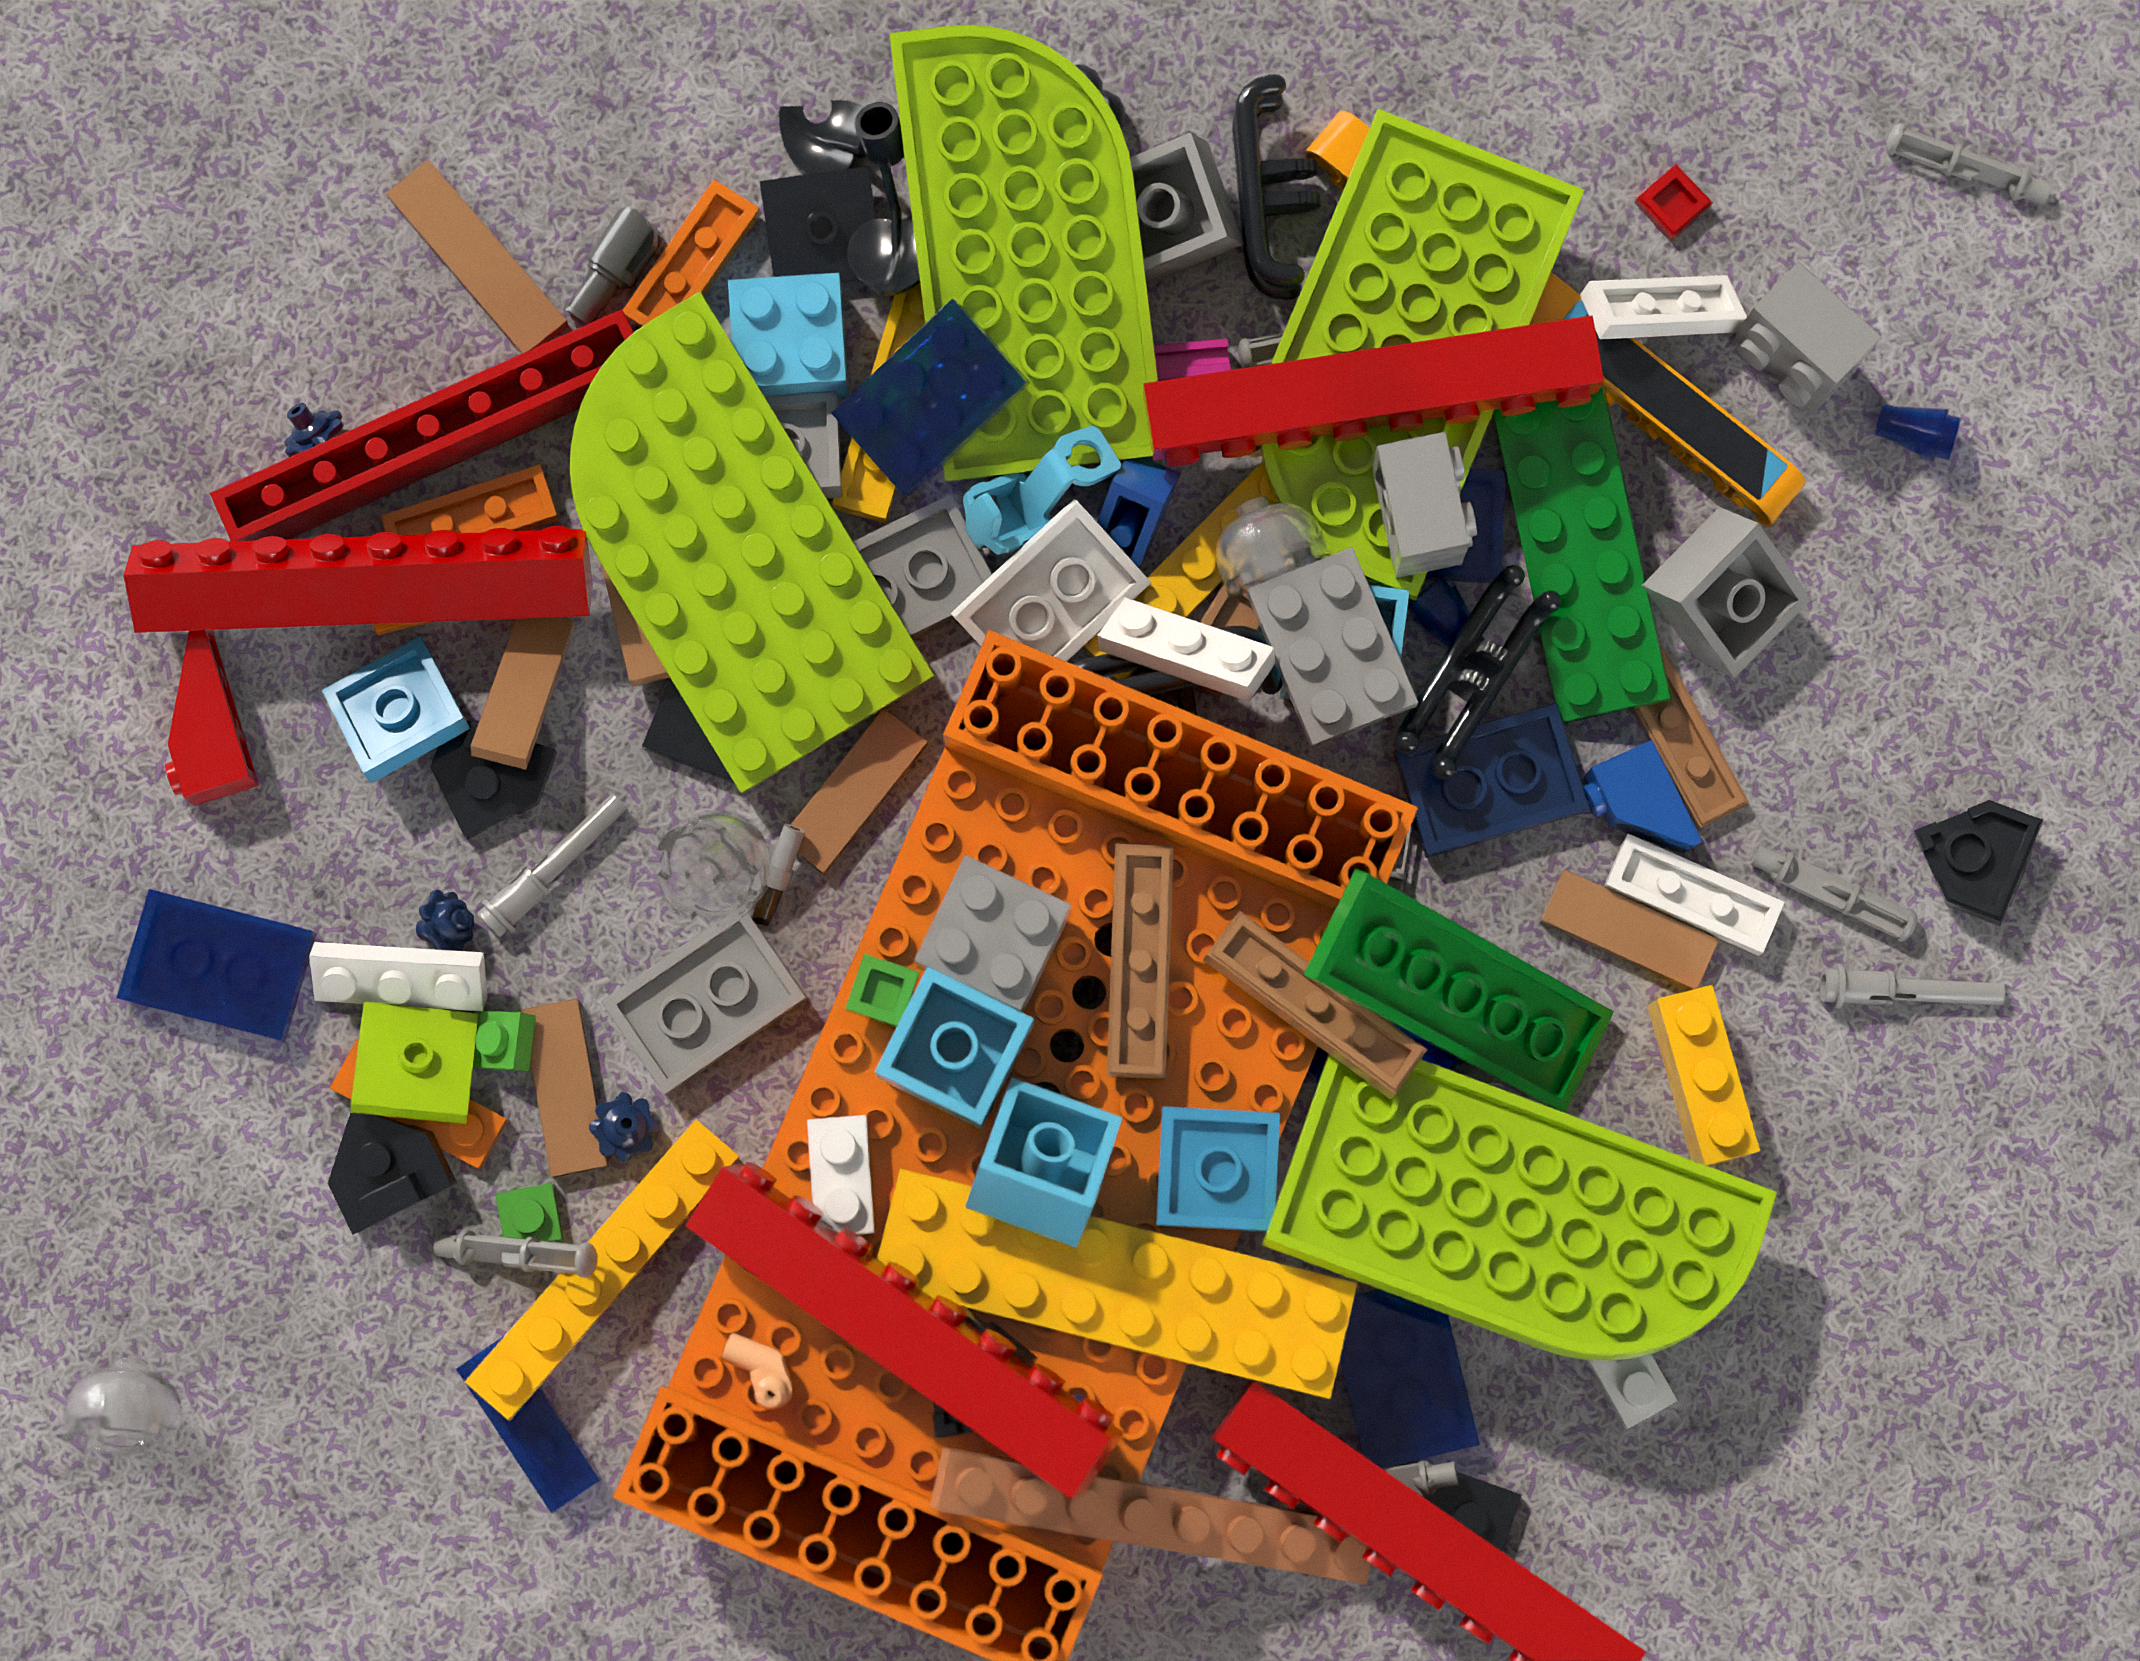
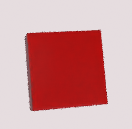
[1634,164,1713,242]

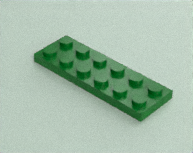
[1493,382,1672,724]
[1303,869,1614,1113]

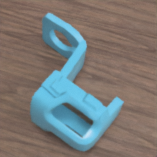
[963,426,1121,555]

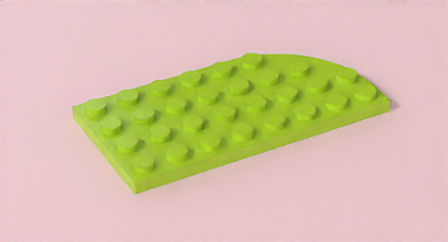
[889,25,1158,482]
[1261,109,1585,601]
[570,291,935,794]
[1262,1054,1777,1361]

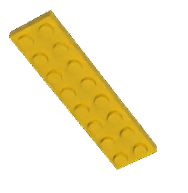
[877,1168,1357,1399]

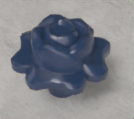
[284,403,344,457]
[416,890,474,951]
[589,1092,660,1163]

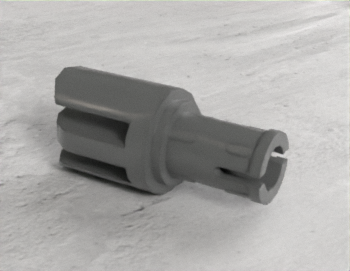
[563,207,663,325]

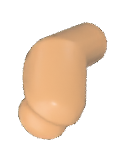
[721,1333,793,1410]

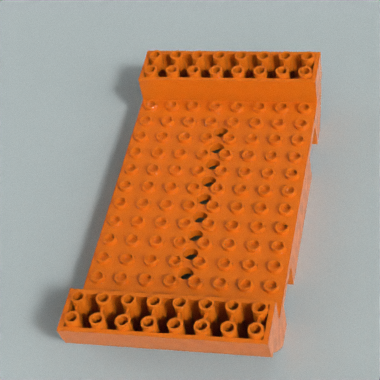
[612,629,1418,1661]

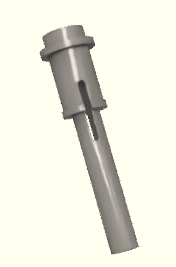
[476,793,628,937]
[1819,963,2005,1008]

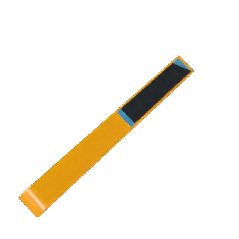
[1304,110,1806,527]

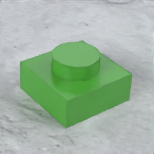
[845,954,920,1028]
[473,1011,536,1072]
[495,1183,564,1242]

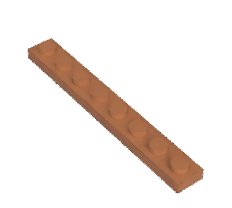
[930,1447,1371,1585]

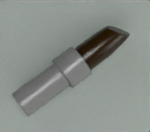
[752,824,805,926]

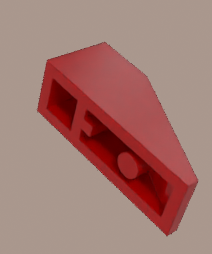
[165,630,260,806]

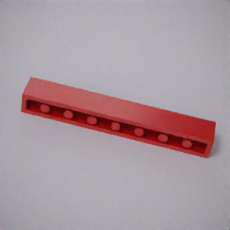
[209,309,633,541]
[1143,315,1604,466]
[123,526,593,633]
[685,1162,1124,1500]
[1210,1380,1646,1661]

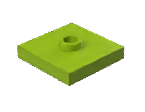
[350,1001,479,1124]

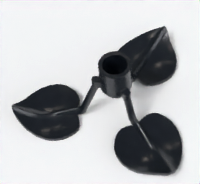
[779,100,920,296]

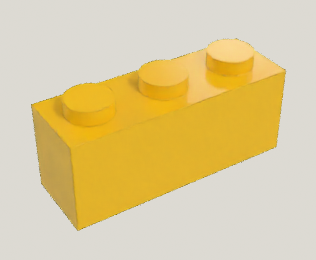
[1647,985,1760,1166]

